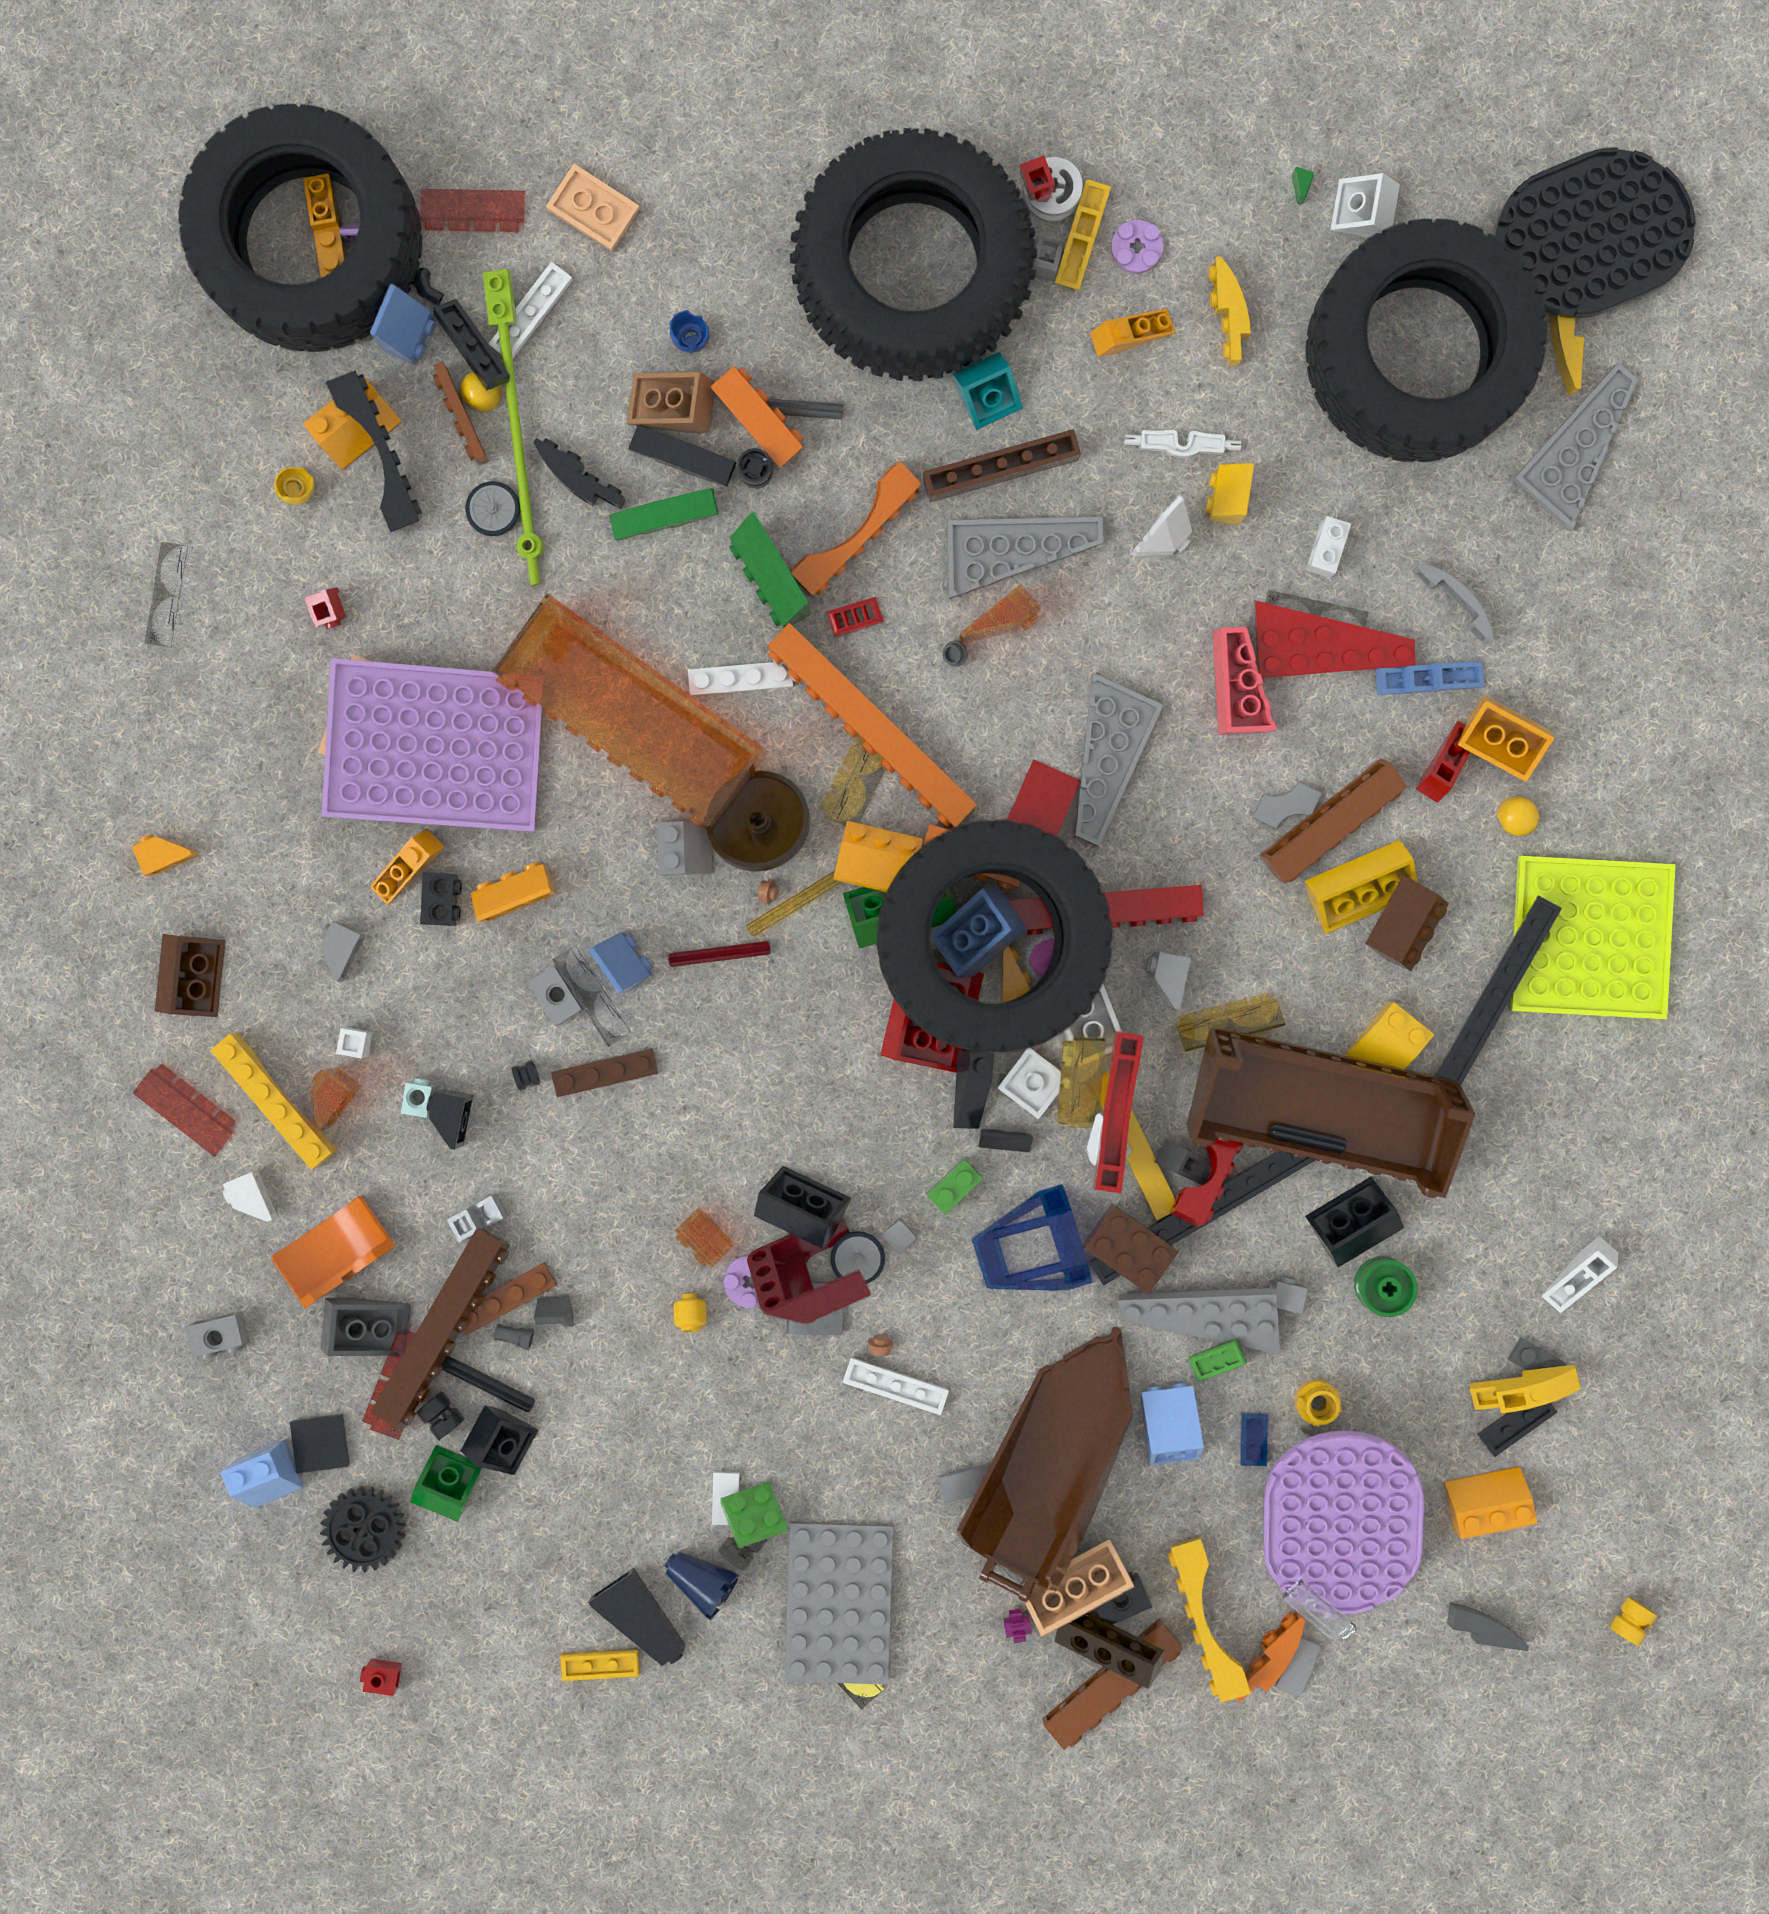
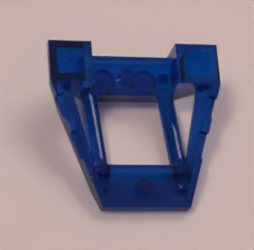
[971,1184,1093,1291]

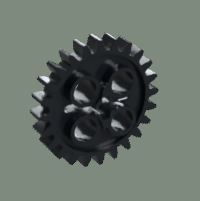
[320,1486,406,1573]

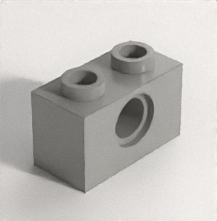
[527,965,585,1026]
[184,1311,249,1360]

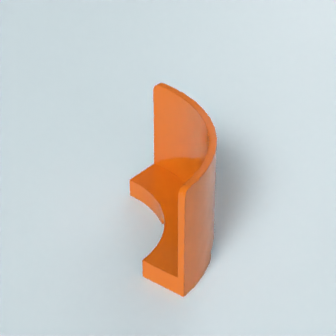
[271,1196,395,1308]

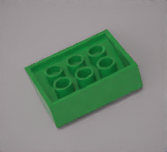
[729,512,811,629]

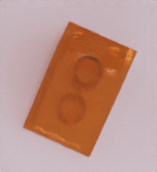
[958,584,1041,644]

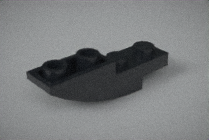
[534,438,626,510]

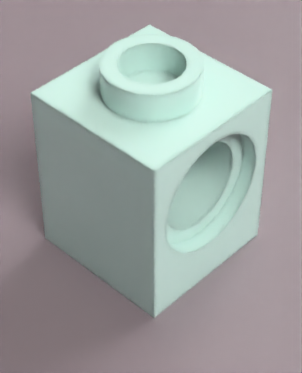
[401,1078,436,1118]

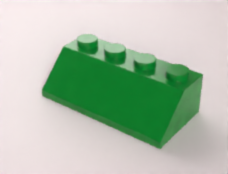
[843,887,956,949]

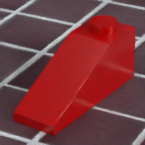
[1416,721,1470,803]

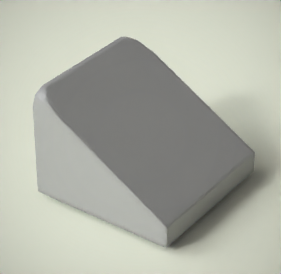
[881,1218,917,1254]

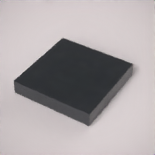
[290,1414,350,1474]

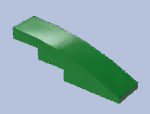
[609,488,719,541]

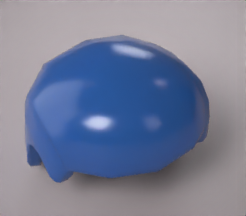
[669,310,709,353]

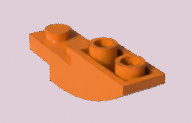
[1236,1610,1305,1703]

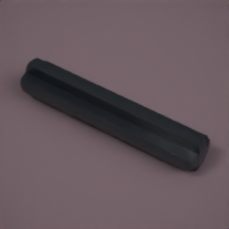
[1269,1123,1347,1153]

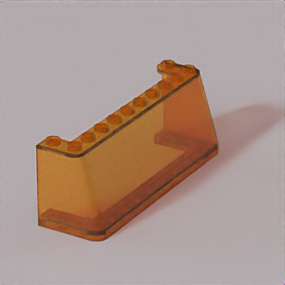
[492,593,768,828]

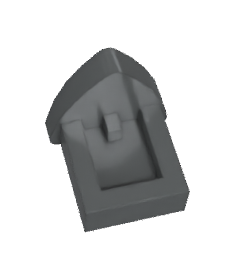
[534,1296,574,1327]

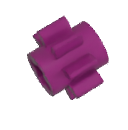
[1003,1608,1032,1644]

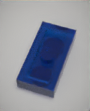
[1240,1412,1268,1466]

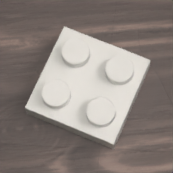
[997,1048,1070,1119]

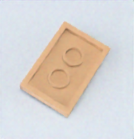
[546,164,640,252]

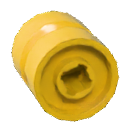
[1609,1596,1658,1647]

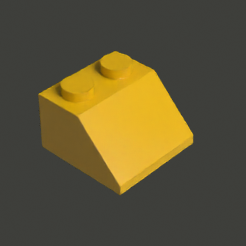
[1205,463,1254,525]

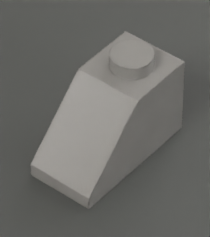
[321,921,365,982]

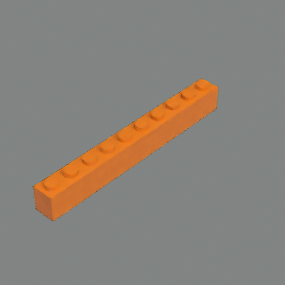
[767,623,977,828]

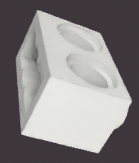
[1306,516,1351,578]

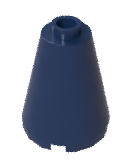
[665,1552,739,1620]

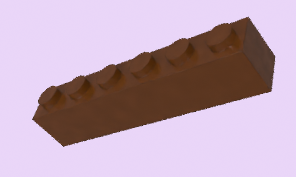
[923,429,1081,503]

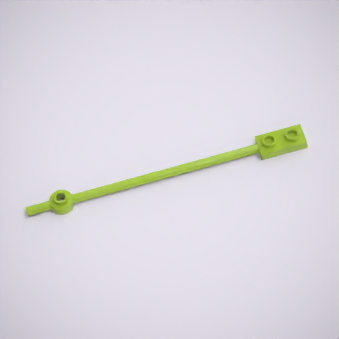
[482,269,544,586]

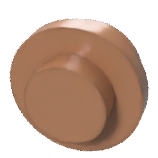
[758,879,779,905]
[868,1335,894,1356]

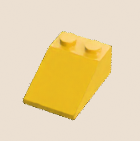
[1344,1001,1435,1069]

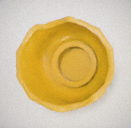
[460,371,502,412]
[274,467,315,506]
[1497,795,1540,837]

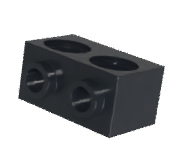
[420,872,462,926]

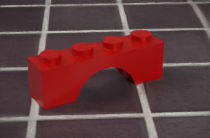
[1170,1138,1243,1227]

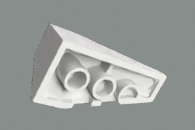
[1132,495,1192,557]

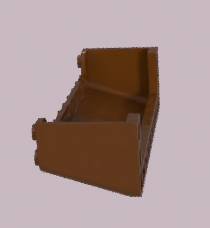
[1187,1027,1476,1198]

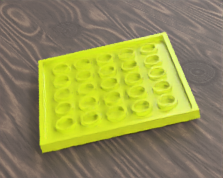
[1510,856,1676,1019]

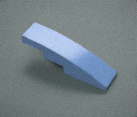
[1375,661,1484,695]

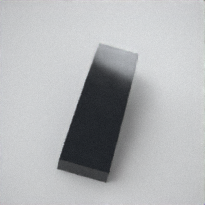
[628,425,737,487]

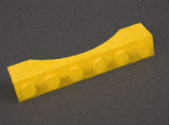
[210,1032,338,1170]
[1168,1536,1251,1703]

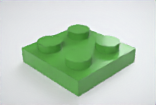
[720,1482,788,1548]

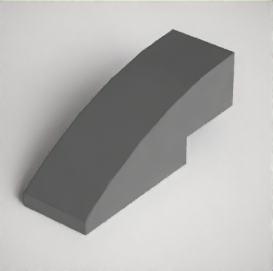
[1447,1603,1529,1651]

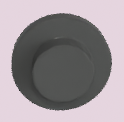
[942,640,968,667]

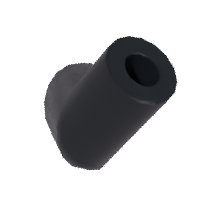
[414,267,444,305]

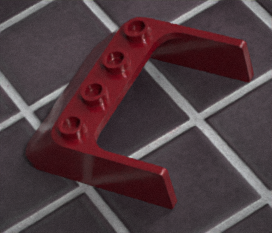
[747,1217,871,1324]

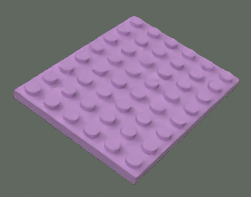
[321,658,544,832]

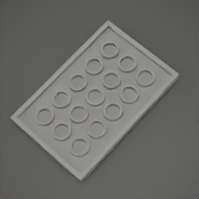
[784,1522,893,1685]

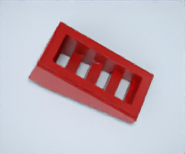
[827,597,884,638]

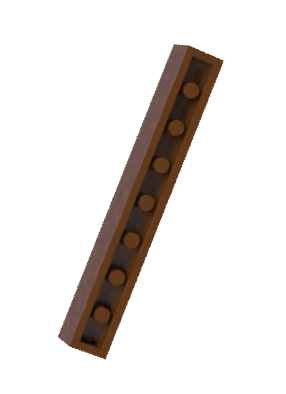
[371,1228,510,1428]

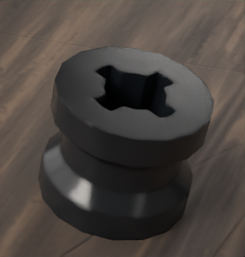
[512,1060,540,1091]

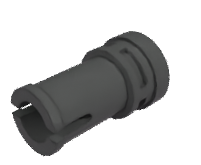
[494,1323,534,1350]

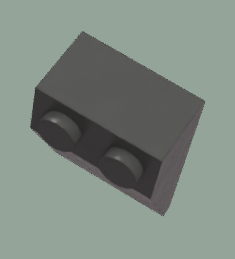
[320,1298,410,1356]

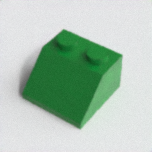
[410,1445,482,1522]

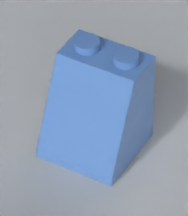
[1140,1383,1204,1465]
[220,1440,304,1507]

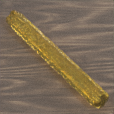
[746,870,842,936]

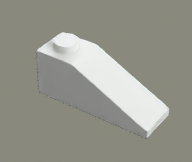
[1541,1236,1618,1313]

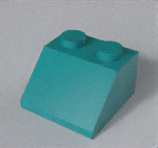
[952,352,1023,430]

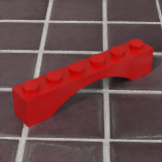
[1093,1031,1144,1193]

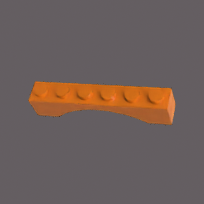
[790,461,921,596]

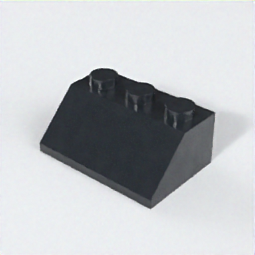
[754,1166,851,1249]
[1305,1177,1404,1268]

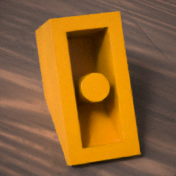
[132,835,198,876]

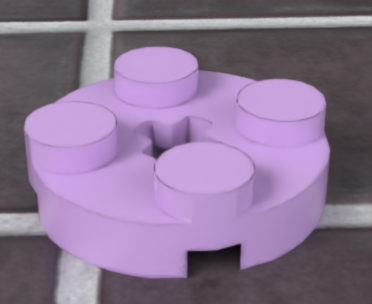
[1111,220,1163,274]
[723,1256,759,1309]

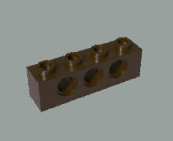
[1055,1613,1165,1689]

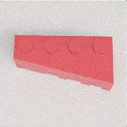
[1213,627,1277,735]

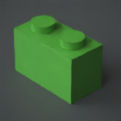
[927,1158,983,1215]

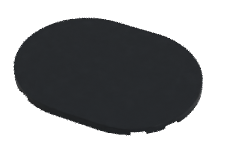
[1495,147,1696,318]

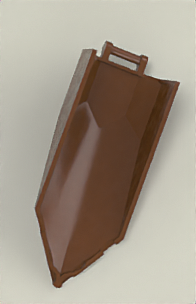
[956,1327,1133,1603]

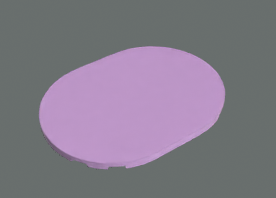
[1263,1431,1424,1614]

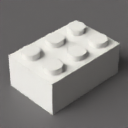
[1064,985,1122,1065]

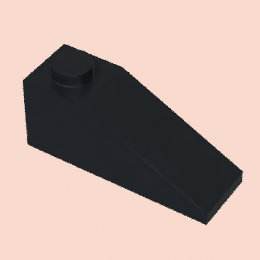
[953,1050,994,1129]

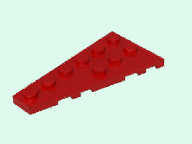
[1254,600,1416,678]

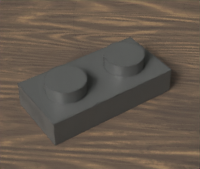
[1508,1337,1567,1370]

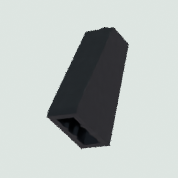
[588,1568,686,1666]

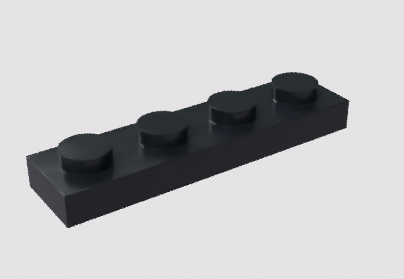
[433,299,510,391]

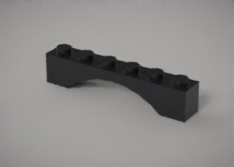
[326,370,422,533]

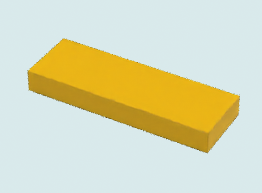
[560,1649,640,1681]

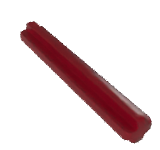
[668,941,771,967]

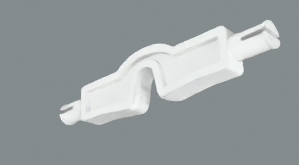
[1124,430,1241,458]

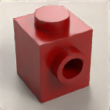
[360,1659,402,1696]

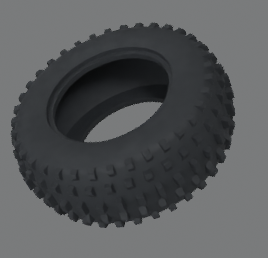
[790,128,1037,381]

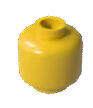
[673,1294,707,1332]

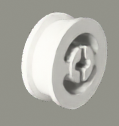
[1025,157,1083,221]

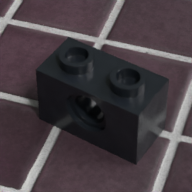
[1096,1572,1152,1625]

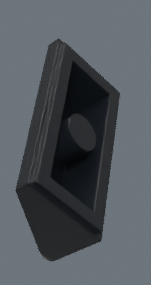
[979,1129,1033,1153]

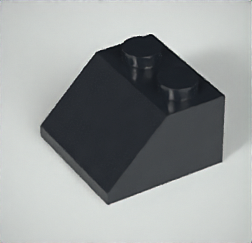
[426,1089,473,1150]
[460,1405,538,1475]

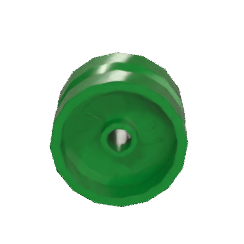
[1354,1256,1418,1318]

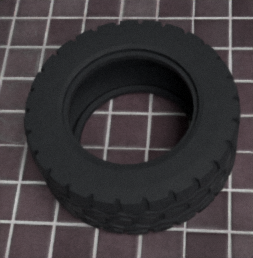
[179,104,422,352]
[1305,218,1548,462]
[877,820,1113,1053]

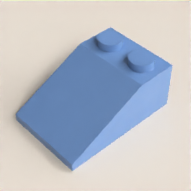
[370,284,436,365]
[589,932,653,994]

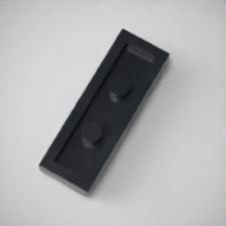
[1477,1403,1558,1457]

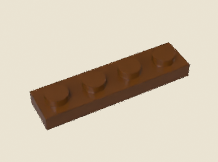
[551,1048,658,1097]

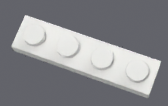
[489,262,573,359]
[688,662,793,696]
[843,1357,949,1415]

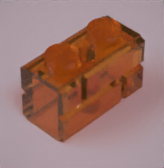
[675,1207,735,1268]

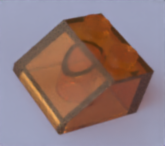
[310,1067,362,1130]

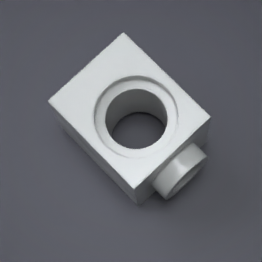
[336,1027,373,1058]

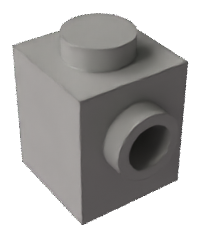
[1267,1276,1308,1314]

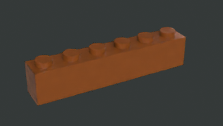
[1260,758,1407,884]
[1042,1618,1182,1750]

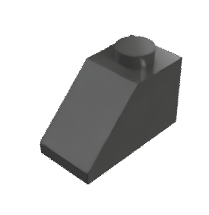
[1155,1139,1211,1185]

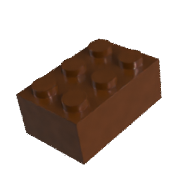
[1082,1203,1179,1294]

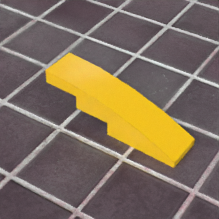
[1055,179,1111,290]
[1550,314,1584,395]

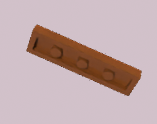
[432,361,489,465]
[464,1262,557,1336]

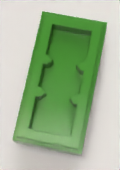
[1188,1338,1247,1382]

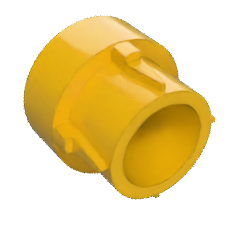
[1295,1379,1342,1426]

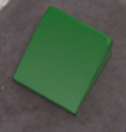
[1292,167,1314,205]

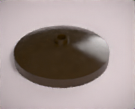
[706,771,810,872]

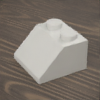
[1331,173,1400,237]

